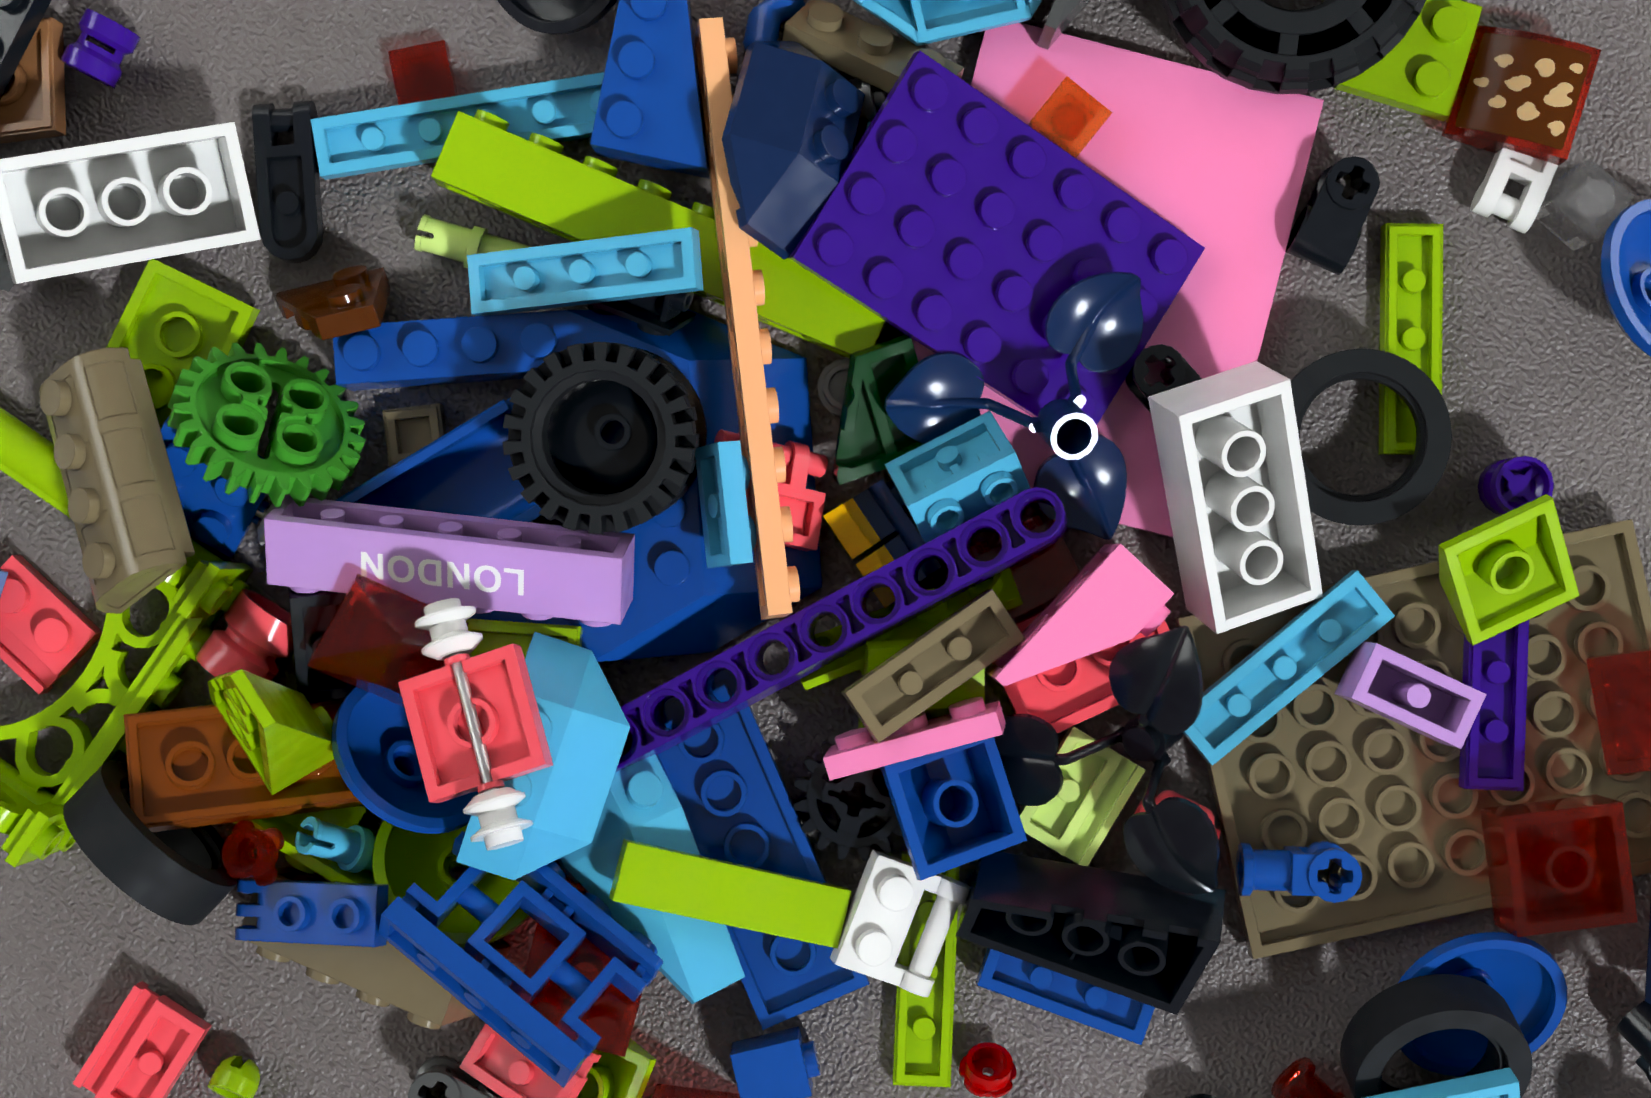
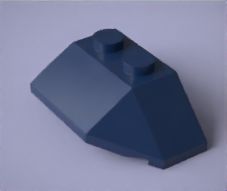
[722,41,865,259]

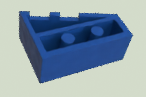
[590,0,710,179]

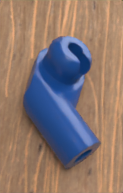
[743,0,806,51]

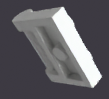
[830,849,971,997]

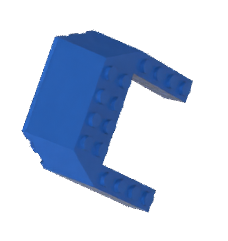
[333,309,822,679]

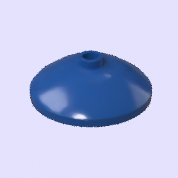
[1600,199,1651,357]
[331,675,478,834]
[1398,932,1567,1076]

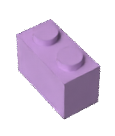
[1334,642,1487,749]

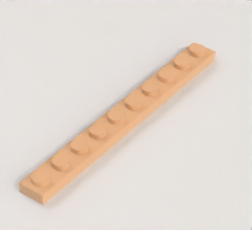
[694,17,800,620]

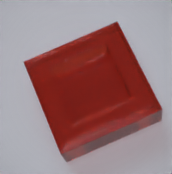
[388,40,458,105]

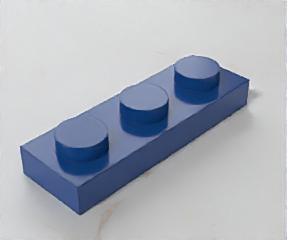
[976,948,1155,1045]

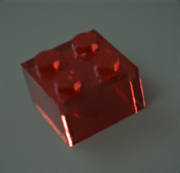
[1480,794,1638,937]

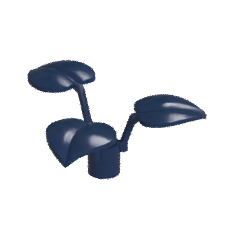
[884,272,1144,540]

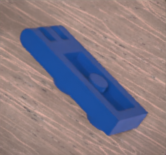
[235,879,389,947]

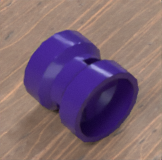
[60,8,141,89]
[1477,456,1554,515]

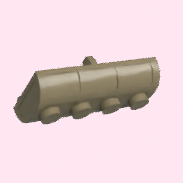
[39,348,195,614]

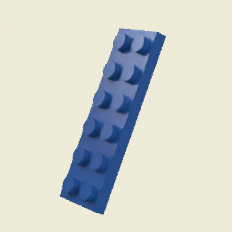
[657,669,870,1030]

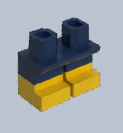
[823,479,942,608]

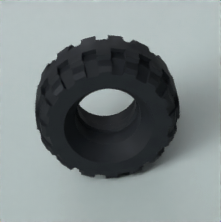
[1161,0,1426,94]

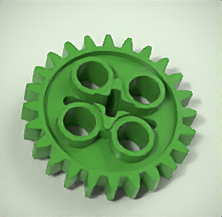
[167,343,366,507]

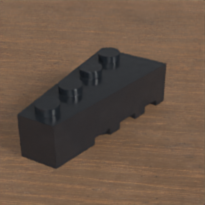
[955,851,1226,1015]

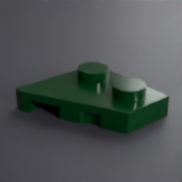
[832,335,923,485]

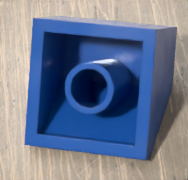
[881,737,1027,881]

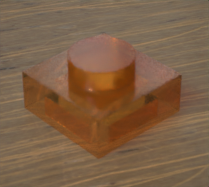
[1029,76,1112,158]

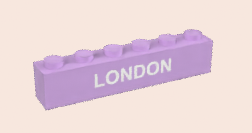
[264,495,635,627]

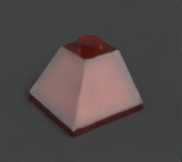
[307,574,469,707]

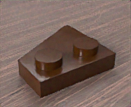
[276,265,391,340]

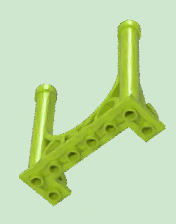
[0,407,253,867]

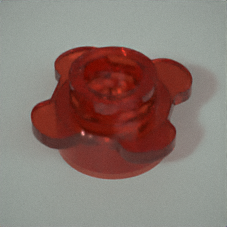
[222,820,284,886]

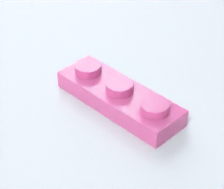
[823,697,1006,781]

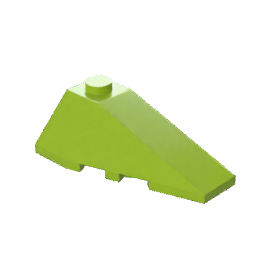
[208,669,334,795]

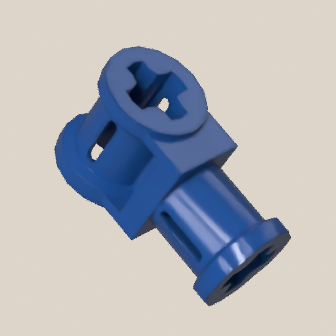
[1236,841,1362,903]

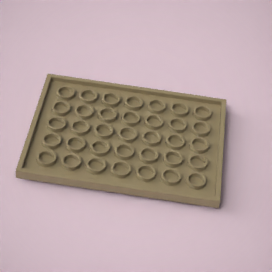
[1174,519,1651,959]

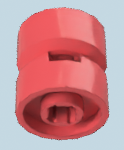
[195,589,294,681]

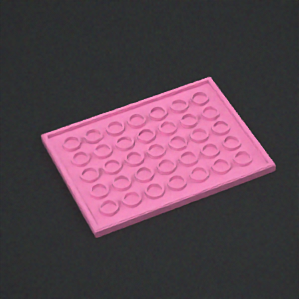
[907,23,1324,538]

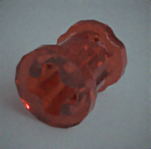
[1271,1057,1347,1098]

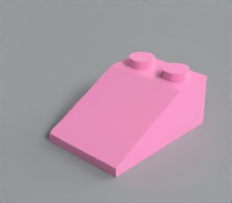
[986,543,1174,686]

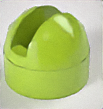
[208,1055,260,1098]

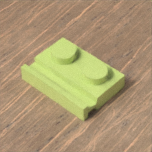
[1018,726,1146,866]

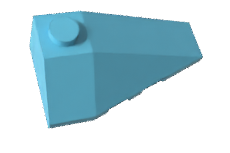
[557,754,745,1004]

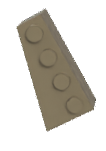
[242,867,511,1029]

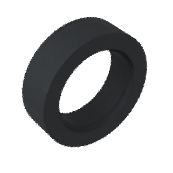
[1291,349,1452,526]
[63,760,241,925]
[1340,974,1532,1098]

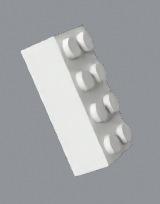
[0,122,261,284]
[1148,361,1323,634]

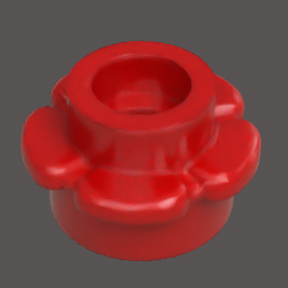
[959,1042,1016,1098]

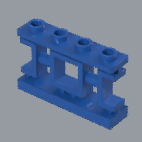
[378,831,663,1088]

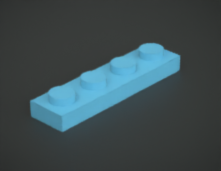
[467,227,704,316]
[1183,570,1395,766]

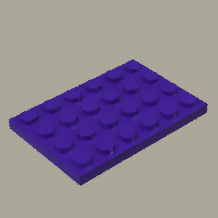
[788,50,1205,426]

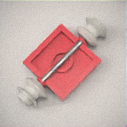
[398,598,553,851]

